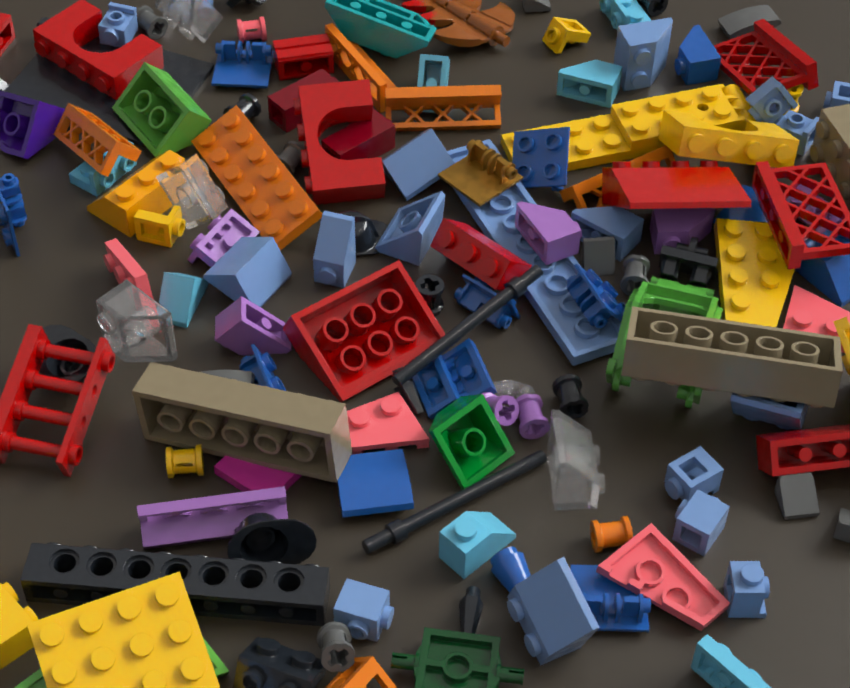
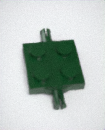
[391,627,524,688]

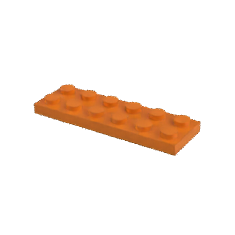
[191,105,323,251]

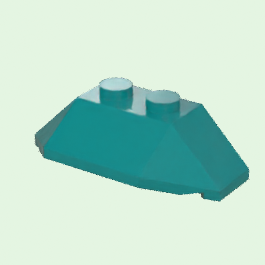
[324,0,437,59]

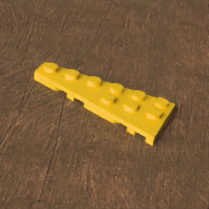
[714,218,808,327]

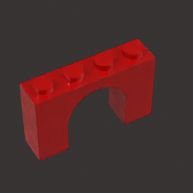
[33,0,164,100]
[293,79,386,205]

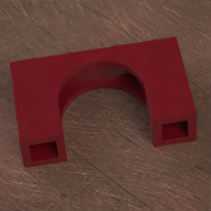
[267,69,396,160]

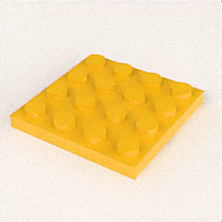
[27,571,220,688]

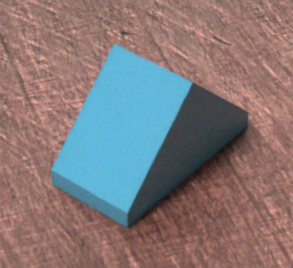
[157,272,209,328]

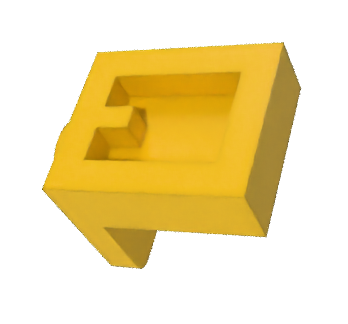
[542,17,591,54]
[134,205,185,248]

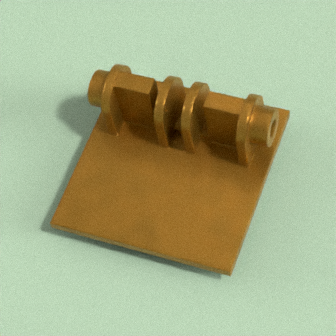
[438,139,523,207]

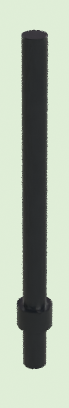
[391,265,543,387]
[362,450,547,554]

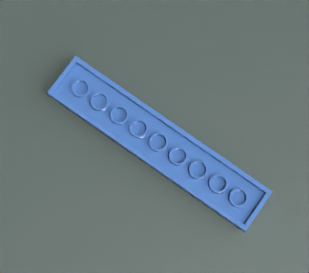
[447,139,621,366]

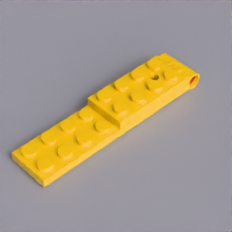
[501,84,756,171]

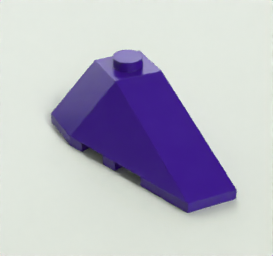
[0,90,65,159]

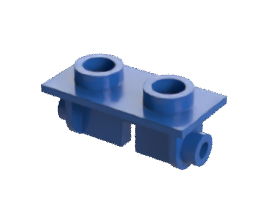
[454,273,520,329]
[239,344,286,391]

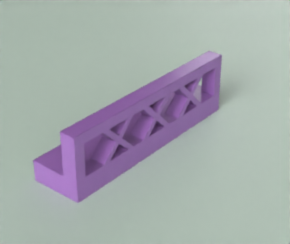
[137,486,288,550]

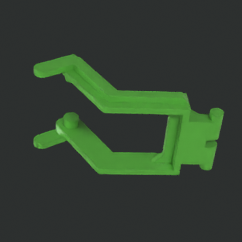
[606,276,723,409]

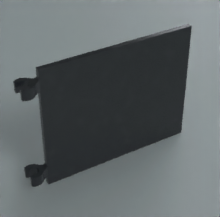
[0,17,214,148]

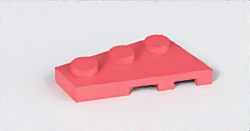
[103,238,162,334]
[783,285,850,353]
[347,392,429,455]
[596,523,730,631]

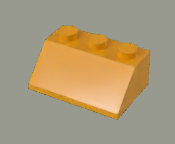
[87,150,195,237]

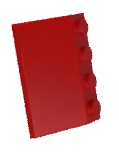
[602,160,752,209]
[282,260,445,403]

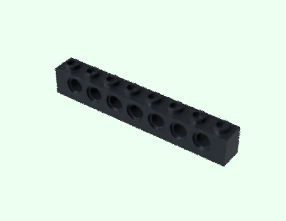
[20,542,330,626]

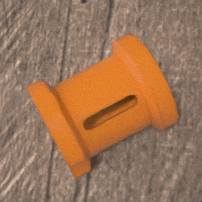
[590,516,633,553]

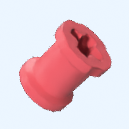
[236,16,267,44]

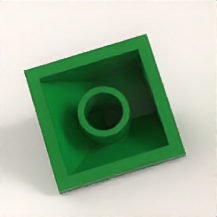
[429,394,515,490]

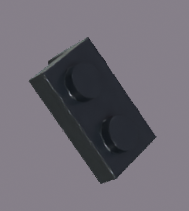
[233,637,326,688]

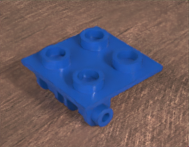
[211,40,273,88]
[512,127,570,192]
[0,173,27,257]
[566,264,626,328]
[570,564,651,632]

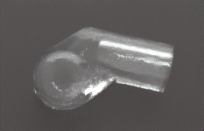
[493,380,536,398]

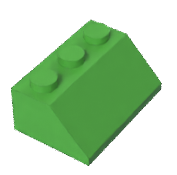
[112,62,212,157]

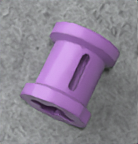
[482,392,519,426]
[516,394,550,439]

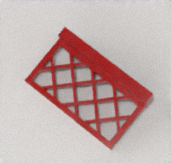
[714,19,819,95]
[752,161,850,269]

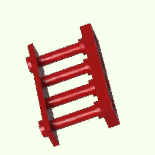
[0,324,115,477]

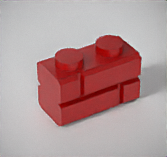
[272,33,334,81]

